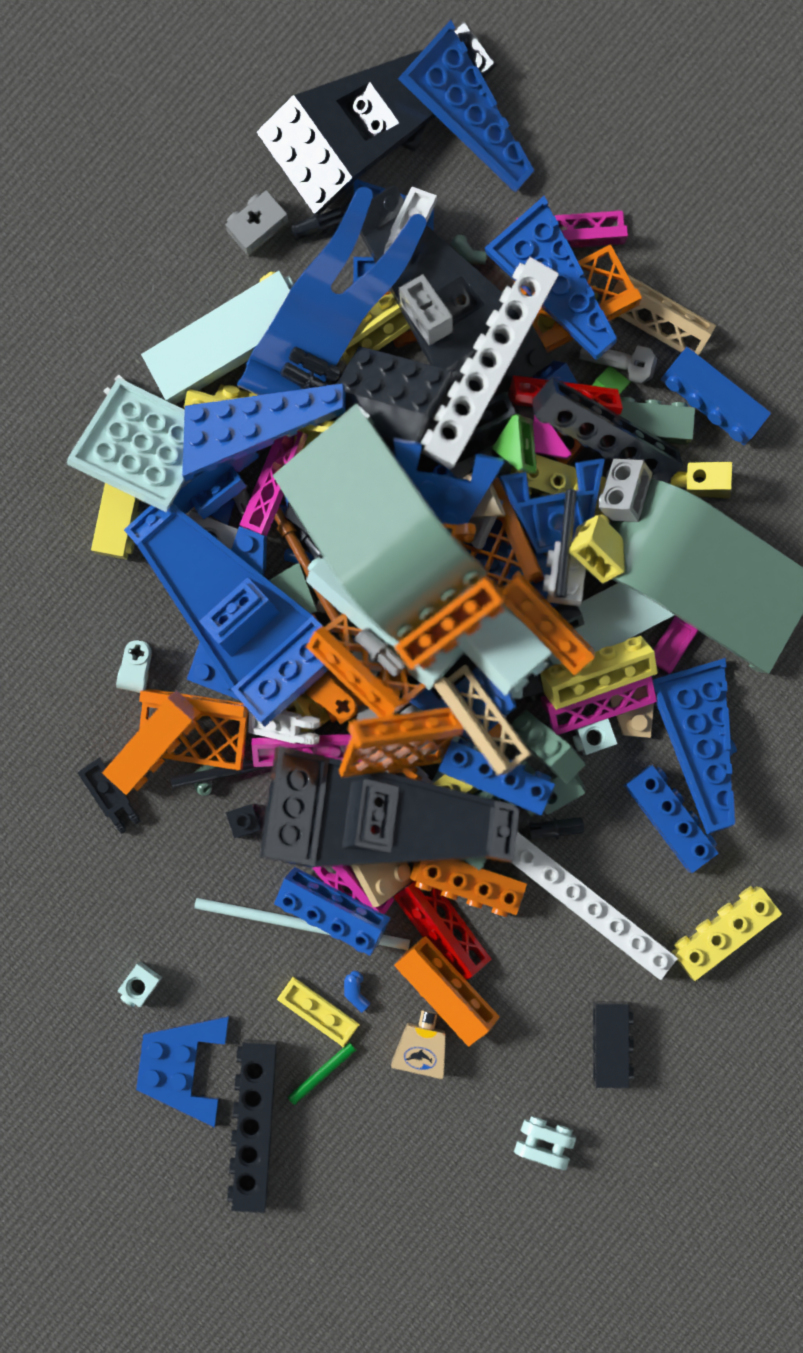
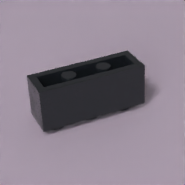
[593,1001,634,1088]

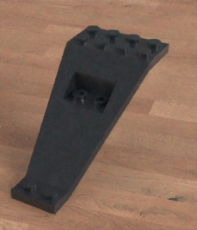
[257,23,497,215]
[360,185,552,415]
[331,346,454,458]
[259,746,520,867]

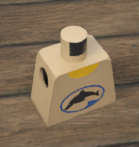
[391,1010,445,1079]

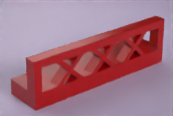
[508,375,623,415]
[393,881,492,980]

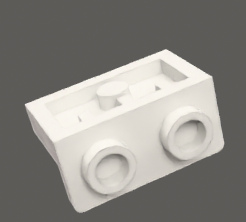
[543,541,586,606]

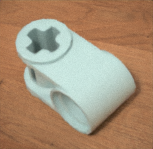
[116,640,152,693]

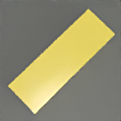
[277,976,360,1047]

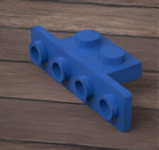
[173,452,259,519]

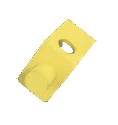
[671,462,732,498]
[569,515,625,583]

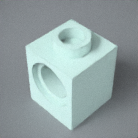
[573,718,617,755]
[118,962,163,1007]

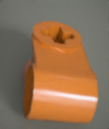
[305,673,358,720]

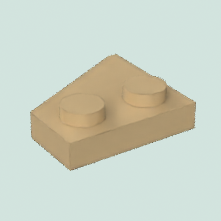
[610,685,654,738]

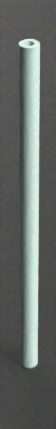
[194,898,410,950]

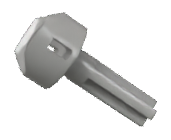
[580,345,657,384]

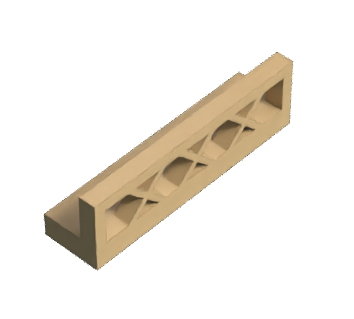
[608,274,716,355]
[433,665,532,775]

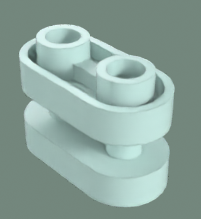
[514,1116,577,1170]

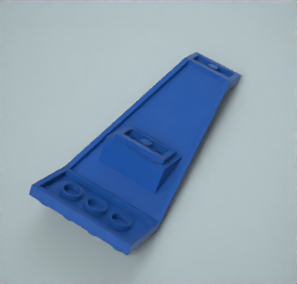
[124,502,329,727]

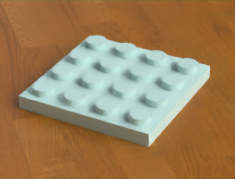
[67,378,185,512]

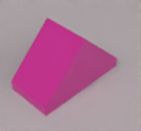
[533,417,571,459]

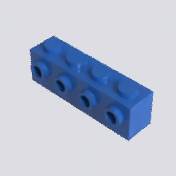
[660,346,771,445]
[439,738,555,816]
[623,765,719,873]
[274,867,390,956]

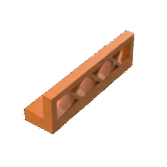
[501,571,595,675]

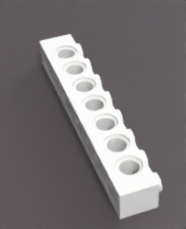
[421,257,558,470]
[511,832,678,980]

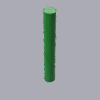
[288,1042,356,1105]

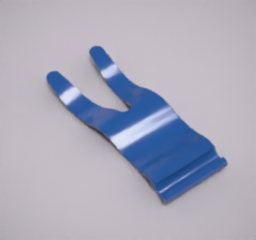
[237,187,426,395]

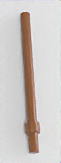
[274,505,355,644]

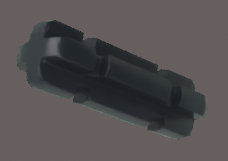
[289,347,341,382]

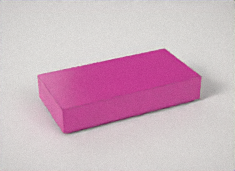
[653,616,698,674]

